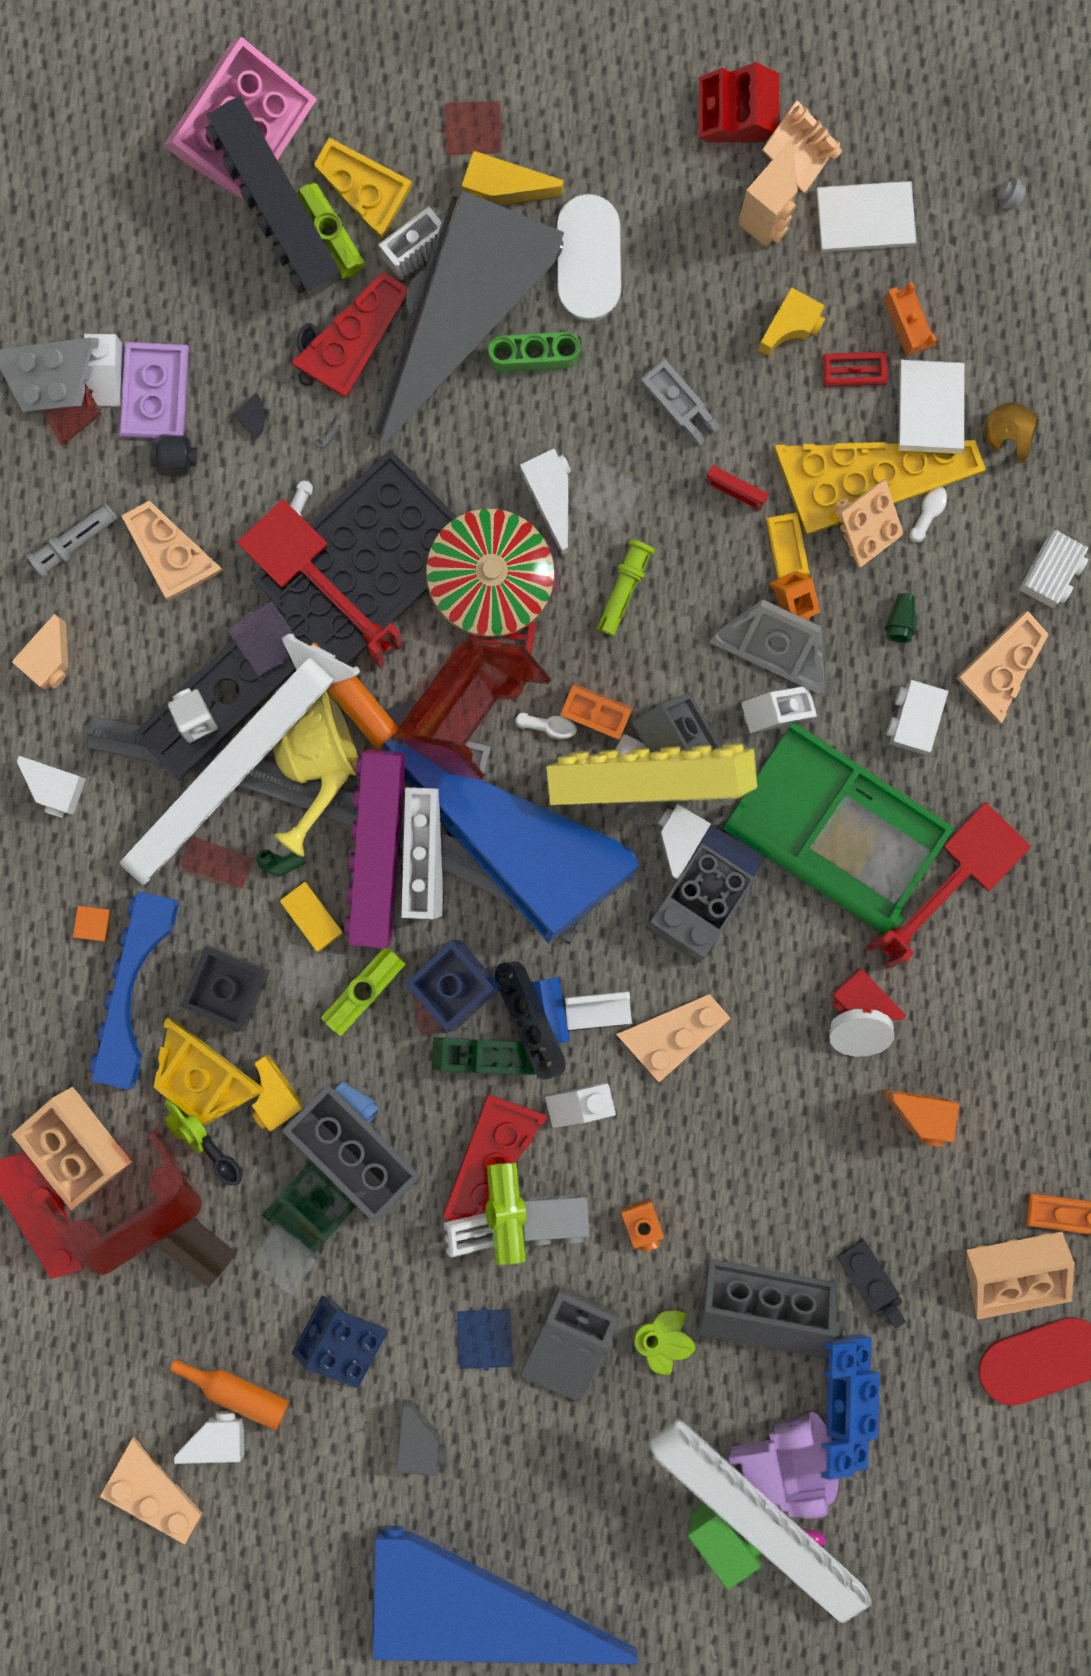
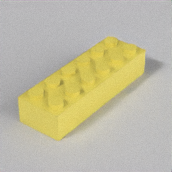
[547,743,757,805]

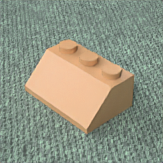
[738,142,798,248]
[11,1086,132,1211]
[966,1232,1075,1320]

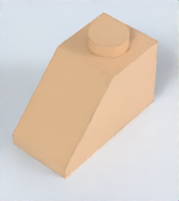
[12,614,68,690]

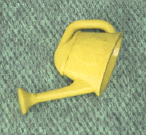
[272,690,358,857]

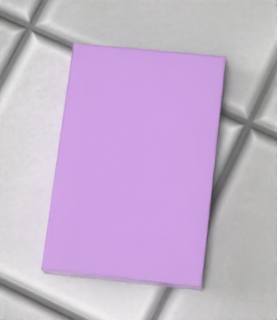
[119,342,189,439]

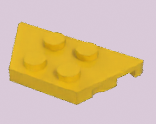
[154,1017,264,1125]

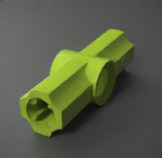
[296,183,366,279]
[321,948,407,1036]
[486,1163,527,1265]

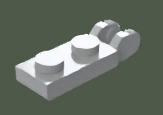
[640,359,720,446]

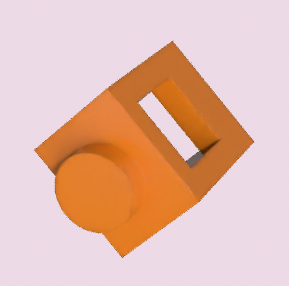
[769,570,821,621]
[620,1199,664,1252]

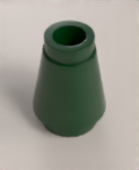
[884,593,916,643]

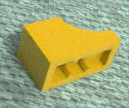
[758,287,825,356]
[252,1055,305,1132]

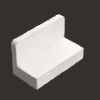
[565,991,632,1030]

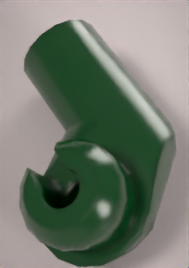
[256,849,306,877]

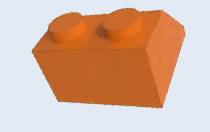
[883,1089,959,1147]

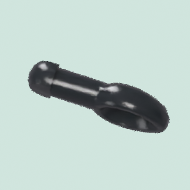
[297,323,319,386]
[201,1134,242,1186]

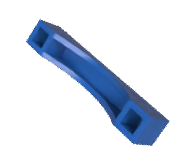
[89,891,180,1090]

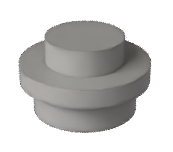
[998,177,1026,210]

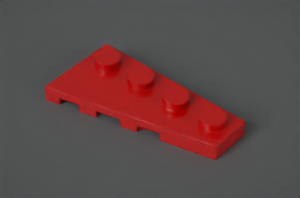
[291,272,408,398]
[442,1093,548,1228]
[0,1152,84,1279]

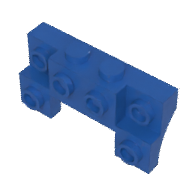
[821,1334,880,1480]

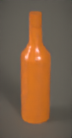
[310,642,400,749]
[169,1359,290,1431]

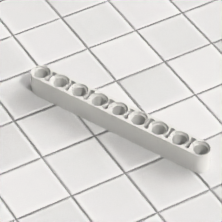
[119,657,334,886]
[650,1421,871,1623]

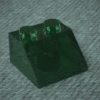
[261,1161,357,1259]

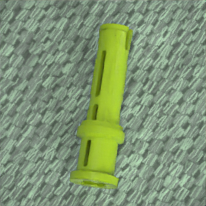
[596,539,656,637]

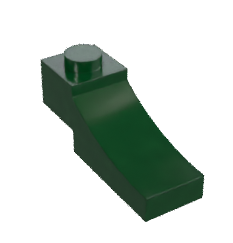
[432,1037,535,1075]

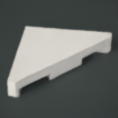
[281,633,360,684]

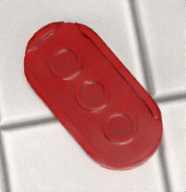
[978,1317,1091,1405]

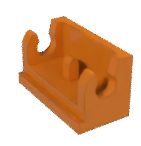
[884,282,937,357]
[560,683,633,740]

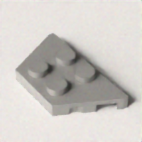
[0,337,99,412]
[709,600,825,694]

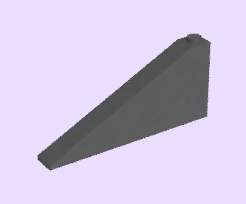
[372,190,564,443]

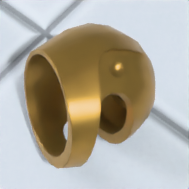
[984,402,1039,464]

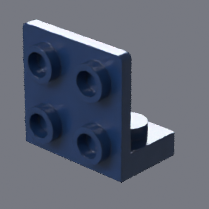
[292,1295,387,1388]

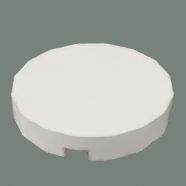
[829,1009,894,1057]

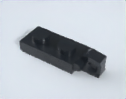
[836,1239,906,1329]

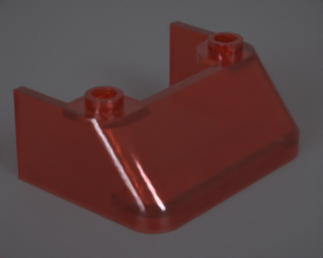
[397,640,552,780]
[39,1127,202,1275]

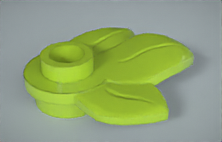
[165,1100,207,1154]
[633,1310,696,1375]

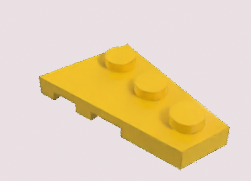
[314,138,413,240]

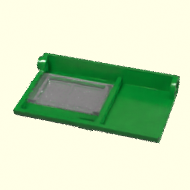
[723,722,955,934]

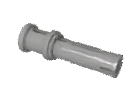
[26,503,118,578]

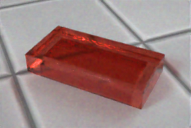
[182,837,254,888]

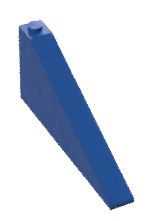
[383,739,639,944]
[373,1525,637,1665]

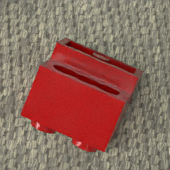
[699,62,780,143]

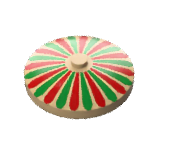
[426,509,554,638]

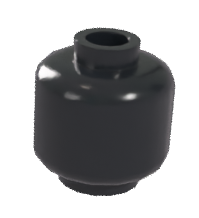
[151,434,197,477]

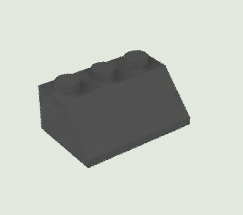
[632,692,722,805]

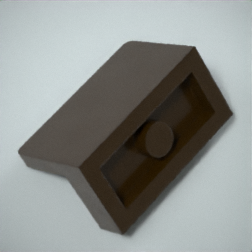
[158,1214,236,1288]

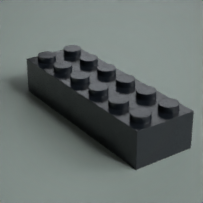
[205,95,341,299]

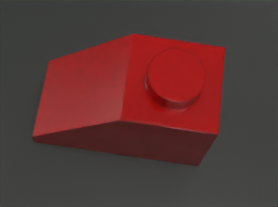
[830,968,906,1020]

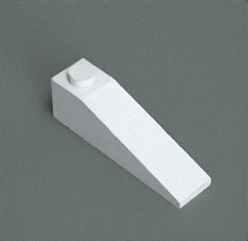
[402,788,443,919]

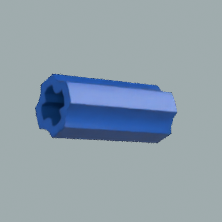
[532,977,570,1043]

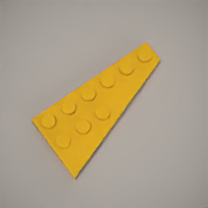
[773,440,986,536]

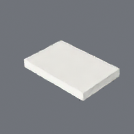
[816,181,916,252]
[898,360,964,454]

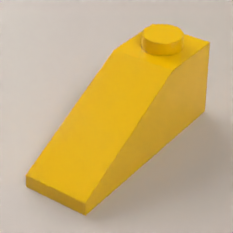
[461,151,564,205]

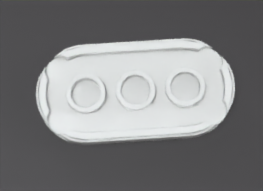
[557,194,621,321]

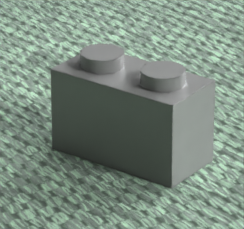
[522,1194,590,1246]

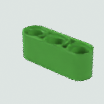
[488,332,581,372]

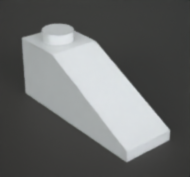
[520,449,571,555]

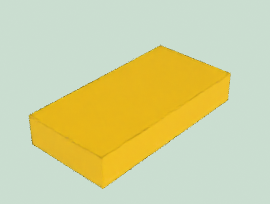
[766,512,809,579]
[280,882,344,953]

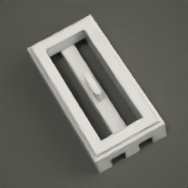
[444,1213,494,1257]

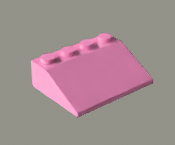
[163,37,317,200]

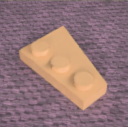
[121,501,224,601]
[956,611,1049,724]
[616,994,731,1082]
[100,1437,202,1545]

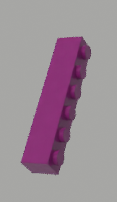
[344,749,406,949]

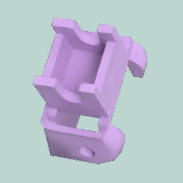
[729,1410,839,1519]

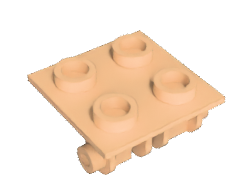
[762,100,842,193]
[834,479,903,568]

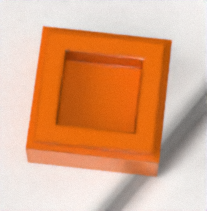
[73,906,111,942]

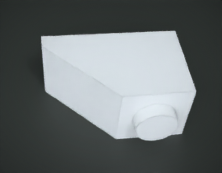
[84,334,123,407]
[741,687,817,733]
[168,689,218,743]
[17,756,86,818]
[658,804,711,880]
[545,1081,616,1128]
[174,1410,244,1464]

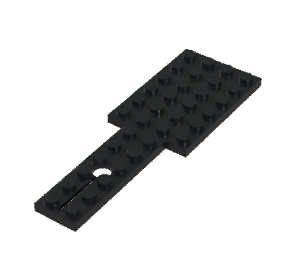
[132,450,457,781]

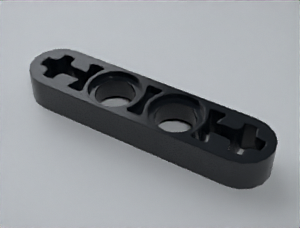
[495,961,566,1080]

